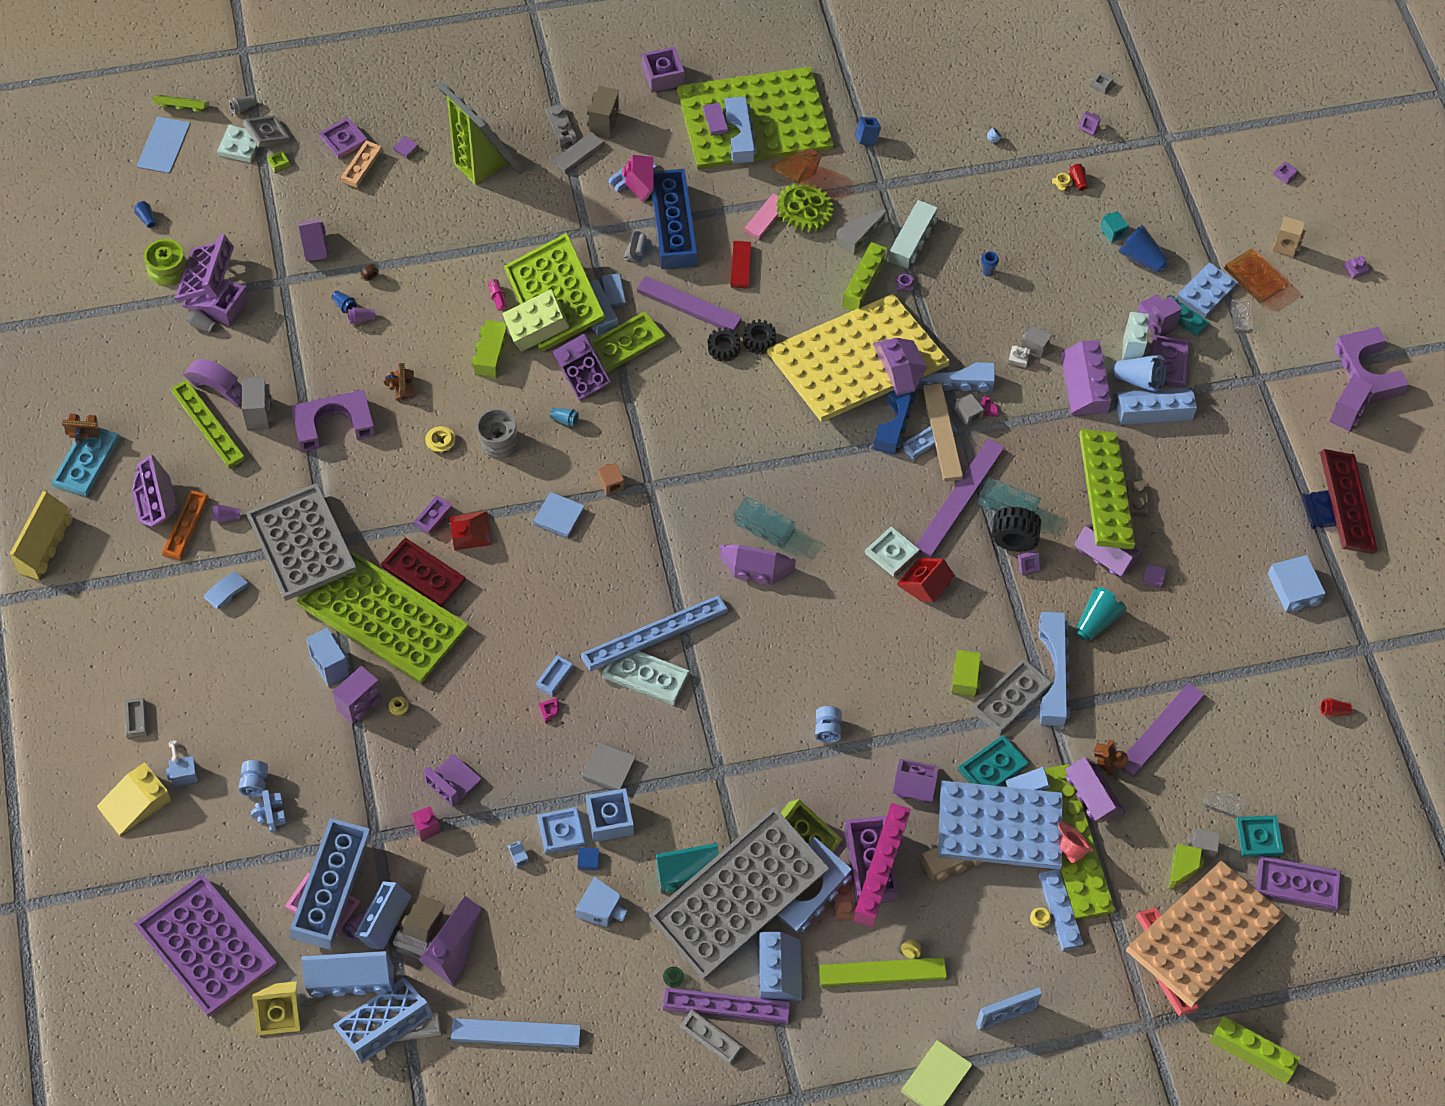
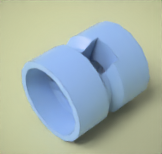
[815,706,842,743]
[238,760,269,797]

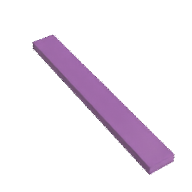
[915,439,1004,558]

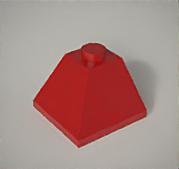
[449,511,492,550]

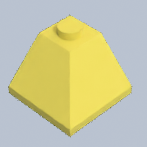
[252,981,300,1036]

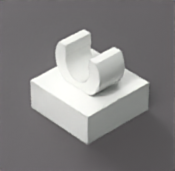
[1008,345,1030,368]

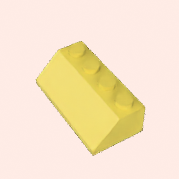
[10,491,72,580]

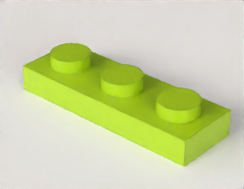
[153,94,209,112]

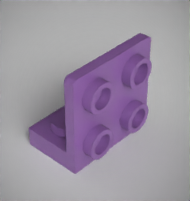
[423,754,481,807]

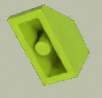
[1169,844,1204,889]

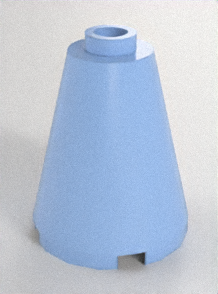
[1112,355,1166,392]

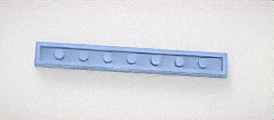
[581,595,728,672]

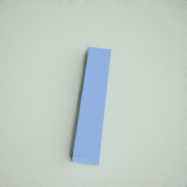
[451,1018,581,1048]

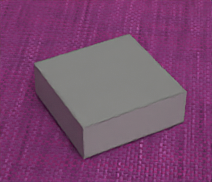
[1090,72,1114,94]

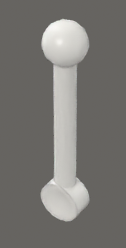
[169,740,180,763]

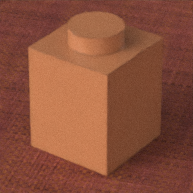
[598,462,624,496]

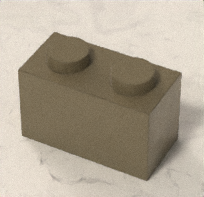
[401,895,445,943]

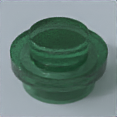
[663,967,684,987]

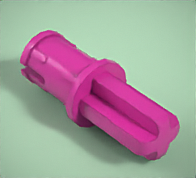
[488,279,508,312]

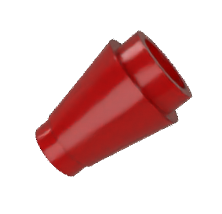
[1069,164,1088,191]
[1320,698,1352,717]

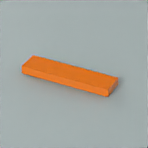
[162,490,209,561]

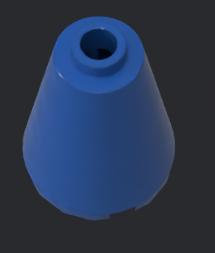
[1118,225,1169,273]

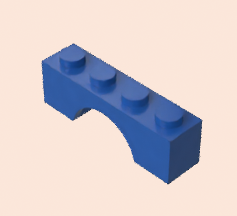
[873,390,916,455]

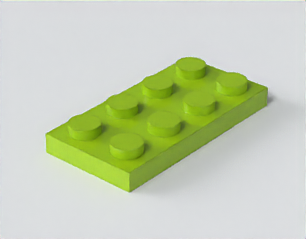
[592,311,665,373]

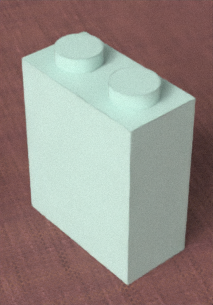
[1122,312,1149,360]

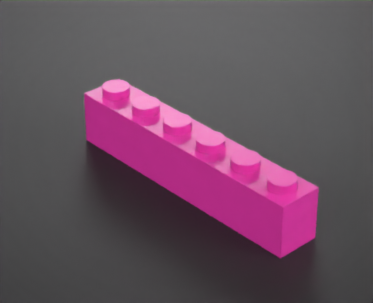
[853,803,911,928]

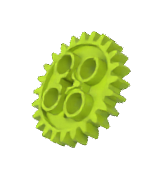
[776,182,834,233]

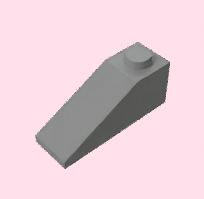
[836,209,886,255]

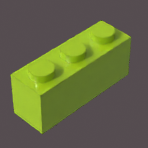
[471,320,508,378]

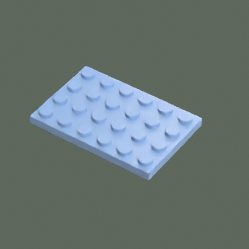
[938,781,1062,869]

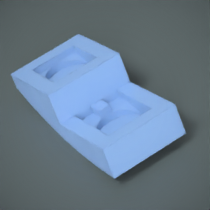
[204,571,248,609]

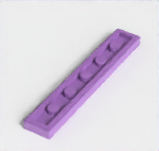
[637,276,741,333]
[1122,683,1204,777]
[662,988,791,1024]

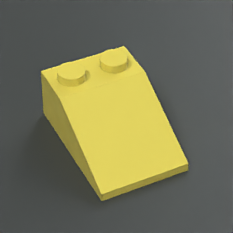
[97,762,171,836]

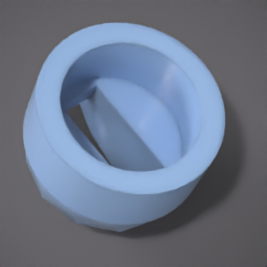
[987,127,1002,143]

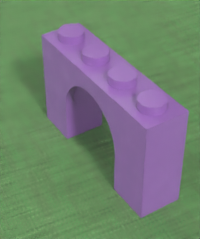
[1334,327,1409,403]
[291,390,375,452]

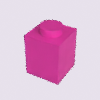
[412,806,440,841]

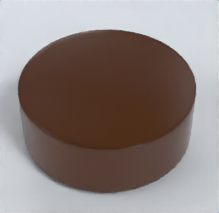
[360,264,379,281]

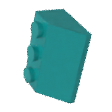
[656,843,719,894]

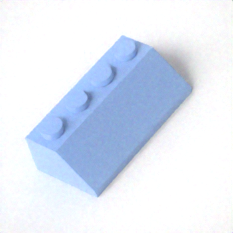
[1114,387,1197,425]
[302,951,394,998]

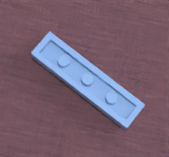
[1039,869,1083,951]

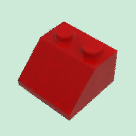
[897,558,955,602]

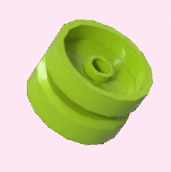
[144,238,187,286]

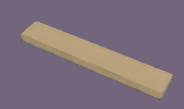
[923,383,963,482]

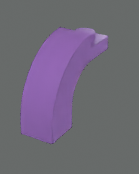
[183,359,242,407]

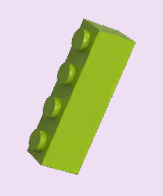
[842,242,887,311]
[1210,1016,1301,1084]

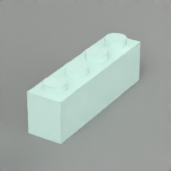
[888,200,938,269]

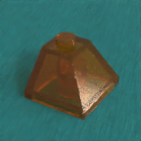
[770,148,822,184]

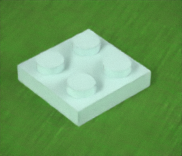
[217,125,258,163]
[865,527,919,577]

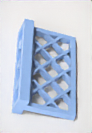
[333,977,433,1064]

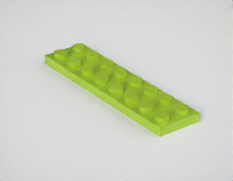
[1079,429,1135,549]
[1041,764,1115,921]

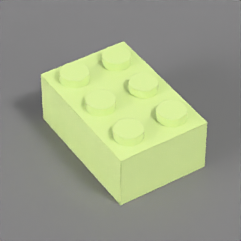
[502,289,570,352]

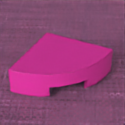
[981,396,998,418]
[539,698,559,723]

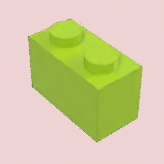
[951,650,983,696]

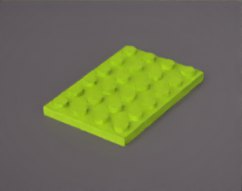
[504,233,606,352]

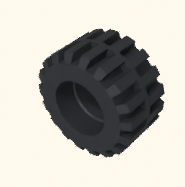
[991,506,1042,552]

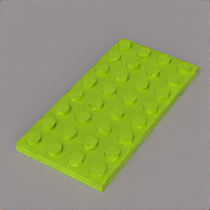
[296,548,469,684]

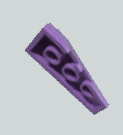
[418,896,481,985]

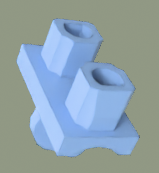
[251,790,286,832]

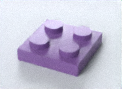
[319,117,368,159]

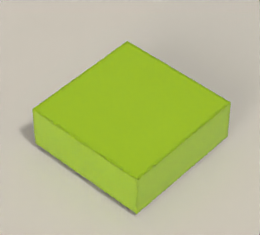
[267,150,291,173]

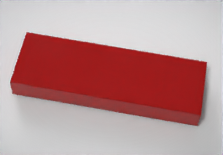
[731,241,751,289]

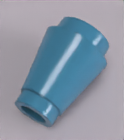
[550,408,579,427]

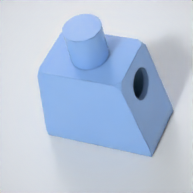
[575,877,628,927]

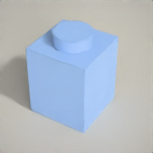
[166,756,198,787]

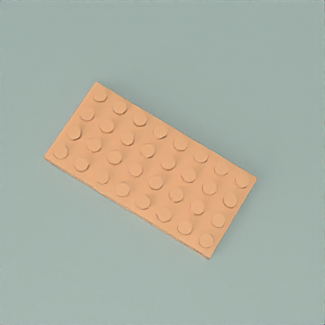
[1126,861,1285,1007]

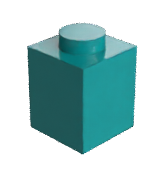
[1100,211,1129,243]

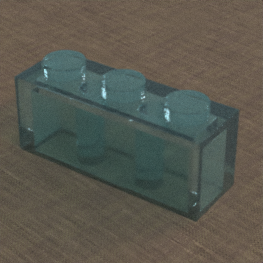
[978,477,1041,514]
[734,496,795,548]

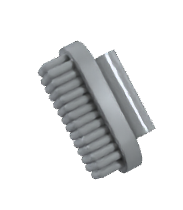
[624,231,647,263]
[393,929,432,960]

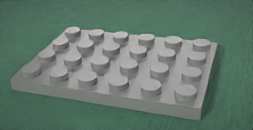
[246,483,357,601]

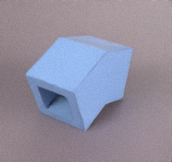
[507,841,529,868]

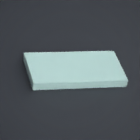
[602,651,690,706]

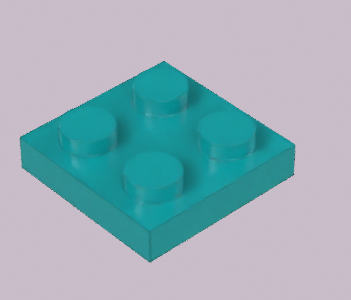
[1235,815,1284,857]

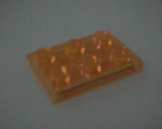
[1224,248,1288,304]

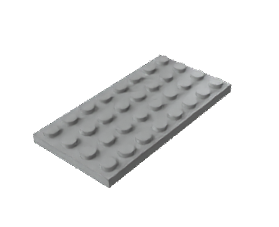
[649,806,829,980]

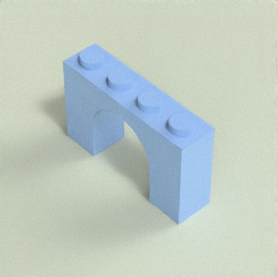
[777,837,852,935]

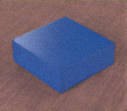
[577,848,599,870]

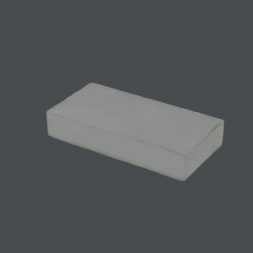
[124,698,147,739]

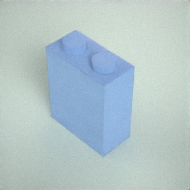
[1268,555,1325,612]

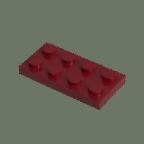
[381,537,466,607]

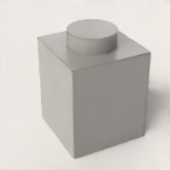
[1021,325,1052,358]
[954,394,984,427]
[1187,828,1220,860]

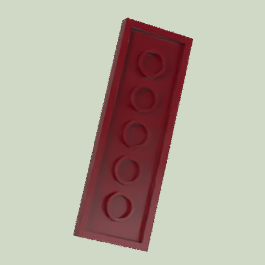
[1320,449,1378,554]

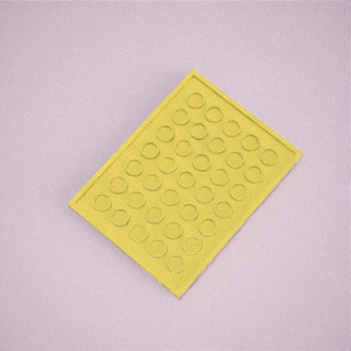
[767,294,949,422]

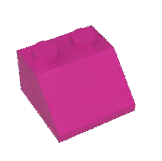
[622,155,653,202]

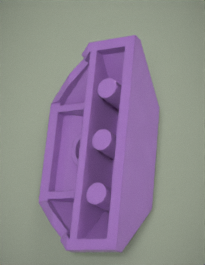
[873,338,926,396]
[132,455,177,527]
[720,545,796,585]

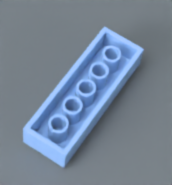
[290,818,370,950]

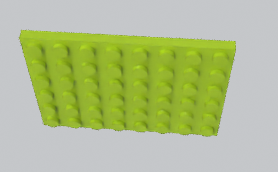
[677,67,833,170]

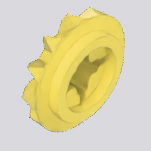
[425,426,456,454]

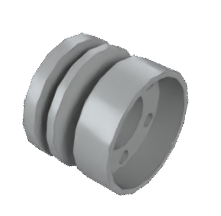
[477,408,519,458]

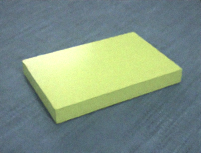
[901,1040,972,1106]

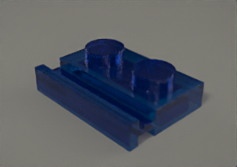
[1301,490,1337,529]

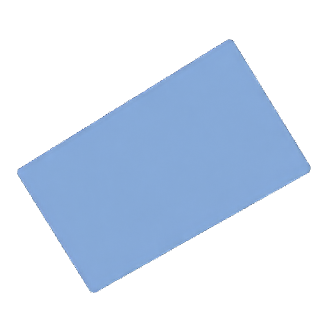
[137,117,190,173]

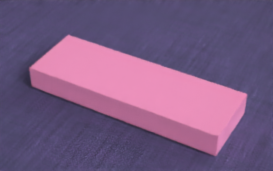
[744,194,779,240]

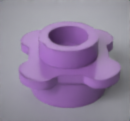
[896,274,914,291]

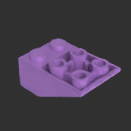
[182,280,248,326]
[552,334,611,400]

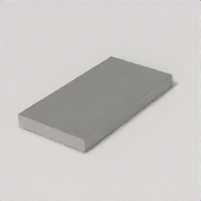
[970,658,1052,735]

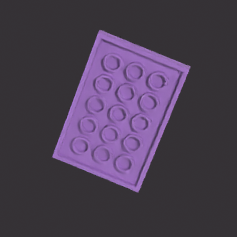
[134,874,278,1018]

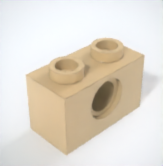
[1273,216,1306,257]

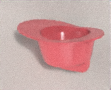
[1058,821,1094,863]

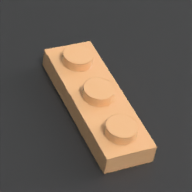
[341,140,382,188]

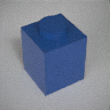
[855,117,881,146]

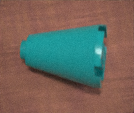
[1076,587,1127,641]

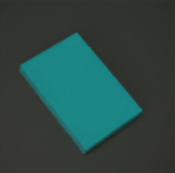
[957,735,1029,786]

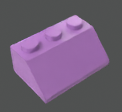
[1074,523,1143,576]
[1065,757,1126,823]

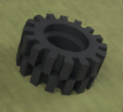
[743,319,776,354]
[707,327,741,362]

